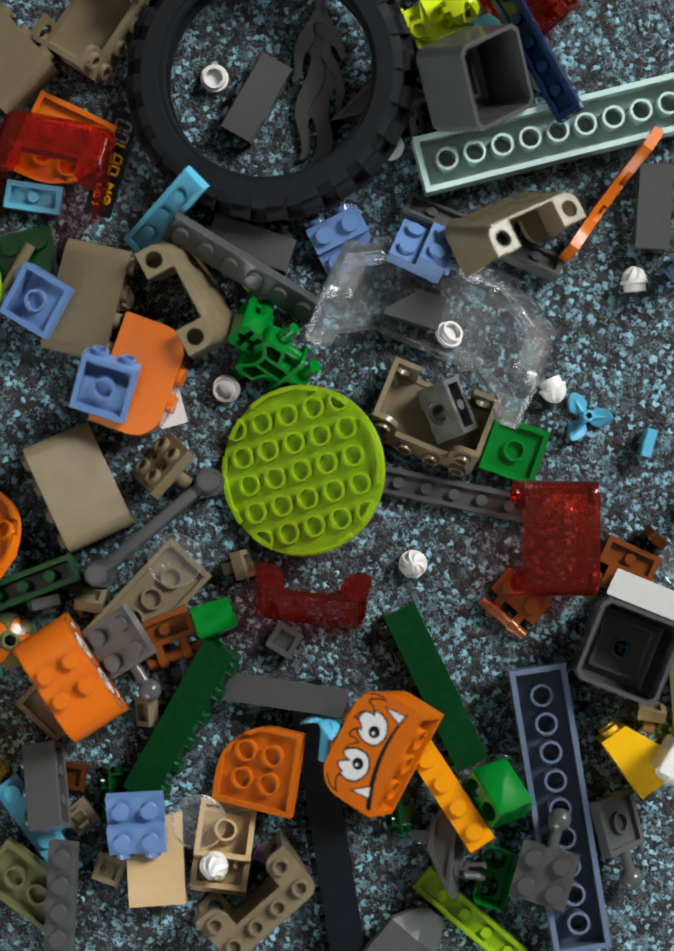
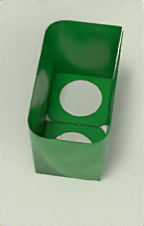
[189,597,239,643]
[462,758,535,829]
[472,843,519,910]

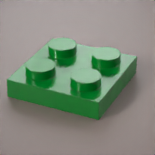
[478,414,551,486]

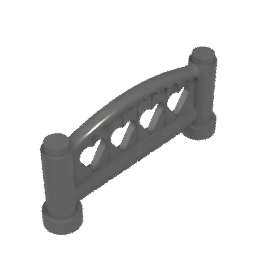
[84,468,224,588]

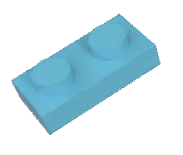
[3,179,65,217]

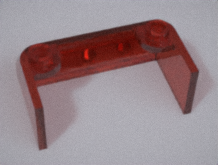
[0,109,116,220]

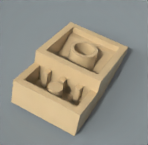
[189,799,257,897]
[126,813,188,908]

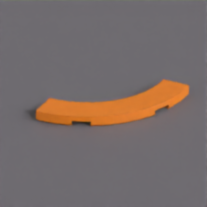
[558,125,663,262]

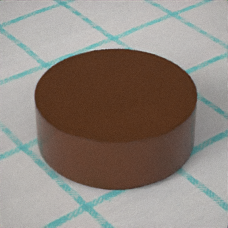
[642,524,669,551]

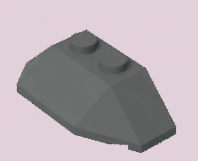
[362,903,444,951]

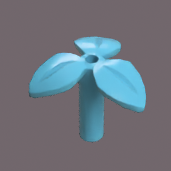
[567,392,613,442]
[300,714,344,762]

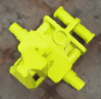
[400,0,480,53]

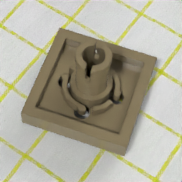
[131,431,196,500]

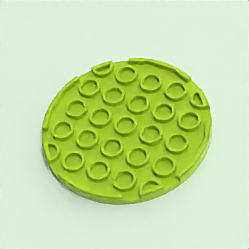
[221,385,385,556]

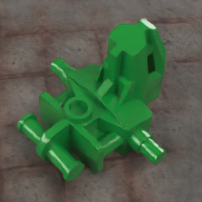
[228,295,321,391]

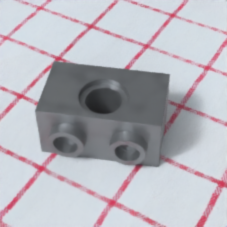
[417,375,479,444]

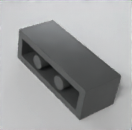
[219,52,293,147]
[631,163,674,253]
[210,213,297,276]
[20,740,72,834]

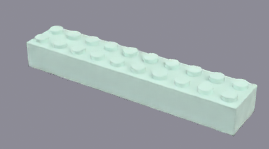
[411,72,674,198]

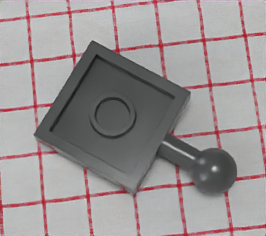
[81,603,161,702]
[589,787,645,890]
[509,808,580,912]

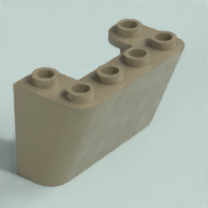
[31,0,151,84]
[0,3,59,119]
[445,192,587,278]
[41,238,140,358]
[134,242,234,361]
[370,356,502,477]
[20,421,137,553]
[195,831,315,951]

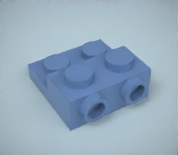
[305,203,381,283]
[386,218,455,284]
[0,261,75,340]
[69,345,143,424]
[105,790,168,860]

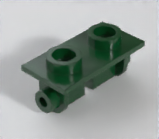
[96,765,127,824]
[385,781,416,835]

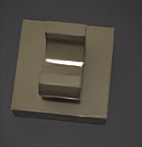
[221,548,257,581]
[73,585,107,619]
[135,697,167,727]
[635,701,667,733]
[70,795,100,836]

